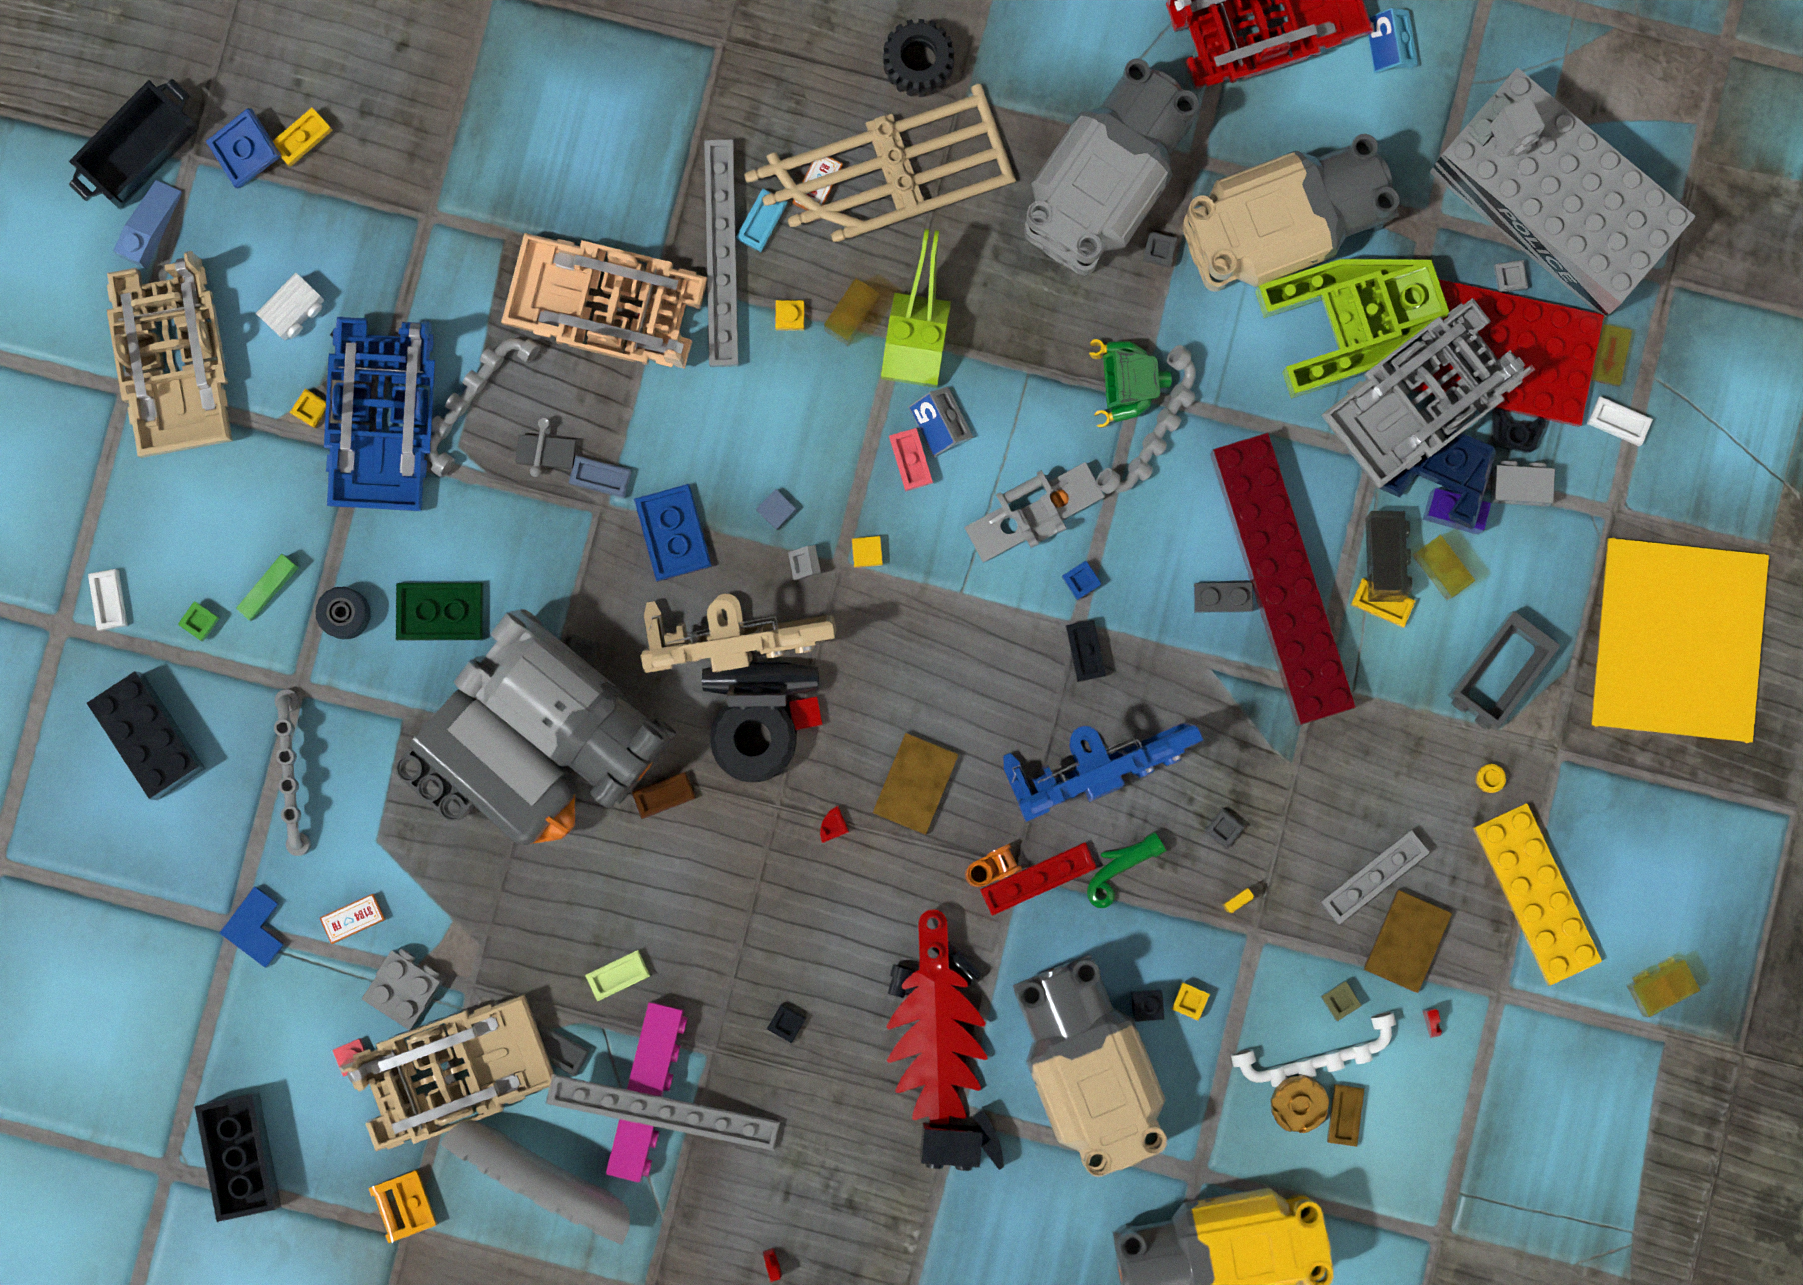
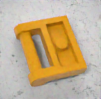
[368,1170,438,1243]

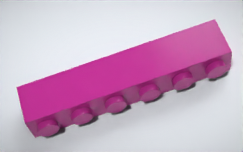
[606,1002,688,1183]

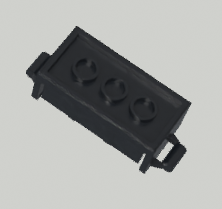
[69,79,199,209]

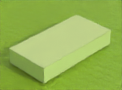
[585,950,650,1001]

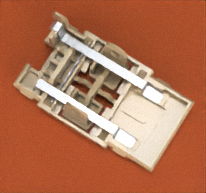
[339,994,554,1151]

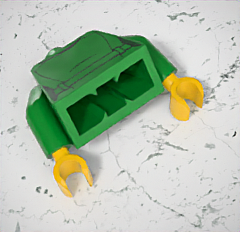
[1089,339,1172,428]

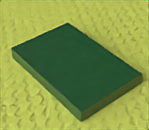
[396,583,484,641]

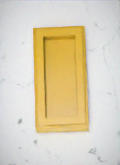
[1350,578,1415,628]

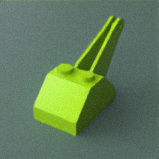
[881,228,951,388]

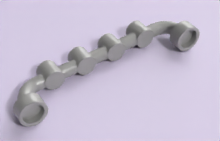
[426,338,541,478]
[1096,345,1196,494]
[274,689,311,856]

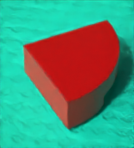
[820,806,849,843]
[1422,1008,1442,1039]
[763,1248,782,1282]

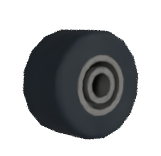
[316,587,371,640]

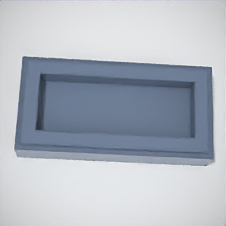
[569,456,632,499]

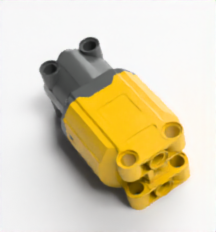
[1113,1187,1334,1285]

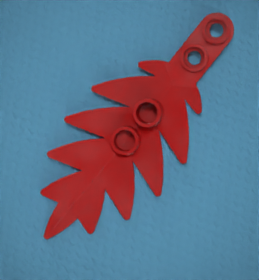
[886,909,988,1124]

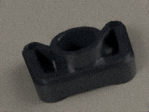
[1491,408,1546,453]

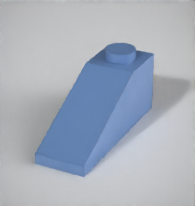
[113,180,182,269]

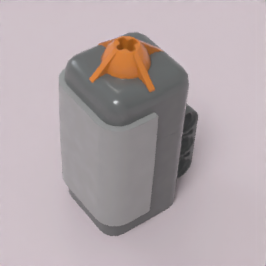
[396,689,578,845]

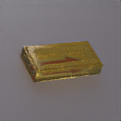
[1591,324,1632,387]

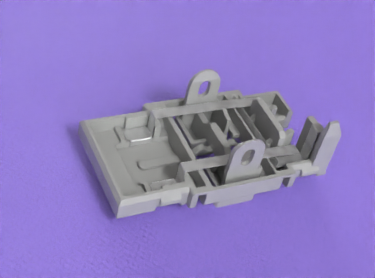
[1321,298,1535,489]

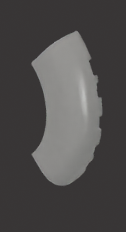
[441,1120,630,1245]

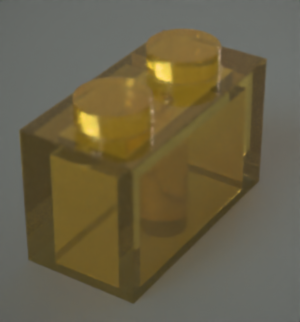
[824,278,880,346]
[1412,534,1476,601]
[1626,956,1701,1017]

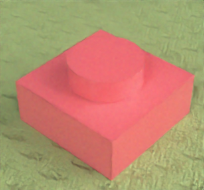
[332,1038,366,1077]

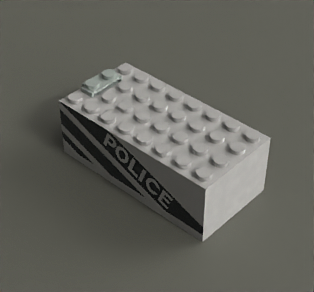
[1429,68,1696,318]

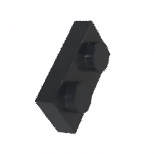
[1065,620,1106,682]

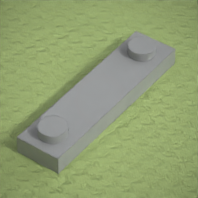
[1320,830,1430,925]

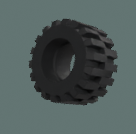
[883,19,954,97]

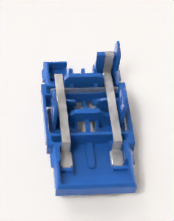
[324,317,436,512]

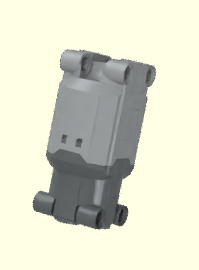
[1024,58,1200,276]
[454,609,676,808]

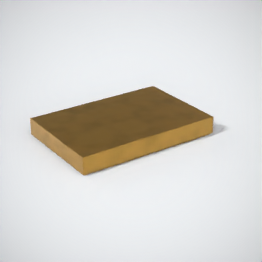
[872,733,958,835]
[1363,890,1452,993]

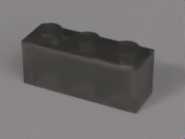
[1365,511,1412,602]

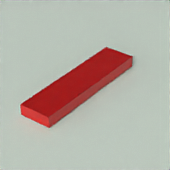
[980,842,1097,916]

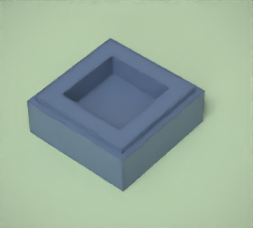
[756,489,796,530]

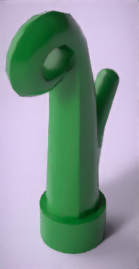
[1087,831,1167,908]

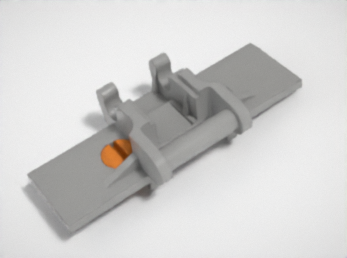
[964,462,1105,563]

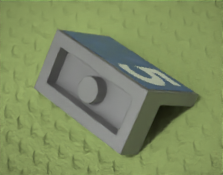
[908,386,973,457]

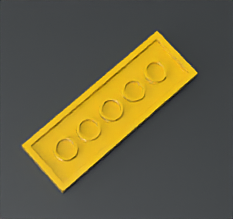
[1473,803,1602,986]

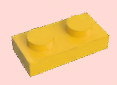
[273,107,333,167]

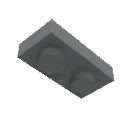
[1194,583,1253,613]

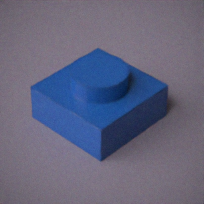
[1062,561,1102,601]

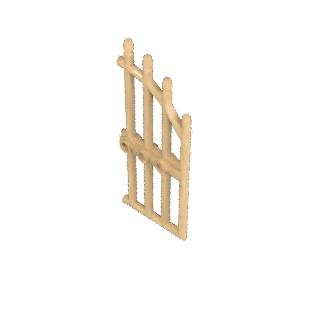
[744,84,1017,242]

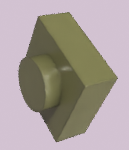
[1320,981,1362,1021]

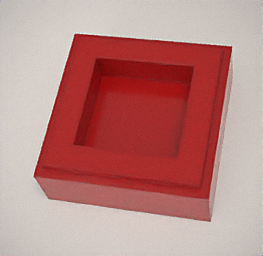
[789,697,823,730]

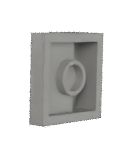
[362,948,443,1030]

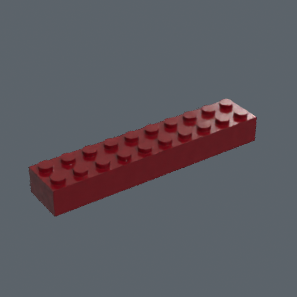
[1210,433,1356,727]

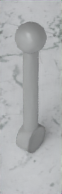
[530,418,550,477]

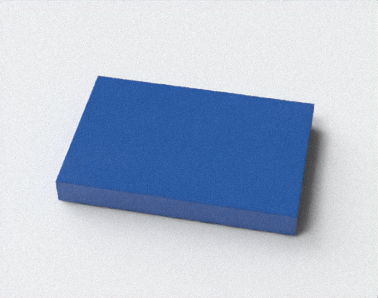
[634,484,712,582]

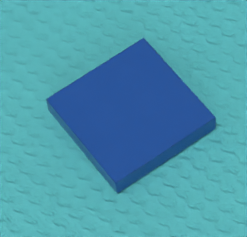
[206,108,281,189]

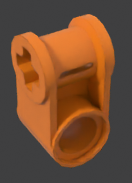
[965,843,1022,888]

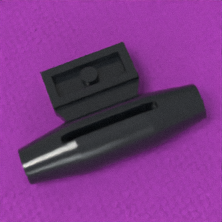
[702,661,819,710]

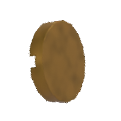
[1270,1076,1329,1133]

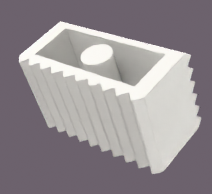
[256,273,324,341]

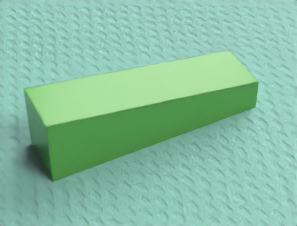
[236,553,299,621]

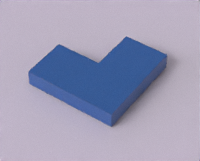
[220,886,285,968]

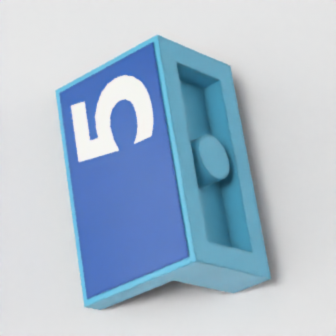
[1368,8,1418,73]

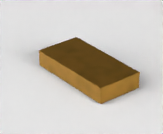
[1327,1084,1364,1147]

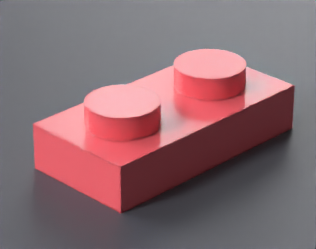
[889,428,933,492]

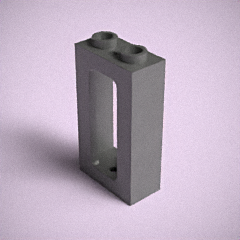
[1448,611,1561,731]

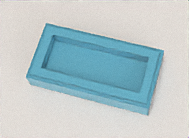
[736,188,788,252]

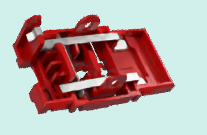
[1166,0,1373,90]

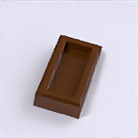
[632,772,696,819]

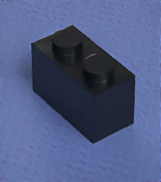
[920,1122,983,1171]

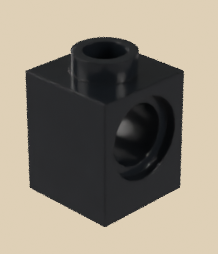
[1131,989,1165,1022]

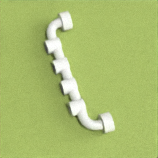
[1231,1012,1397,1087]

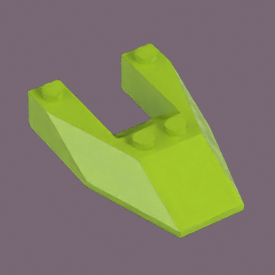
[1255,259,1449,399]

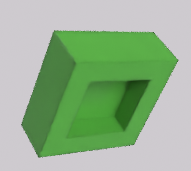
[177,601,220,642]

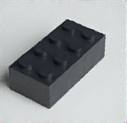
[87,671,206,800]
[194,1092,281,1222]

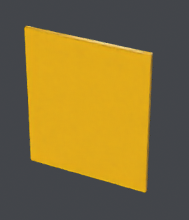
[1591,537,1769,743]

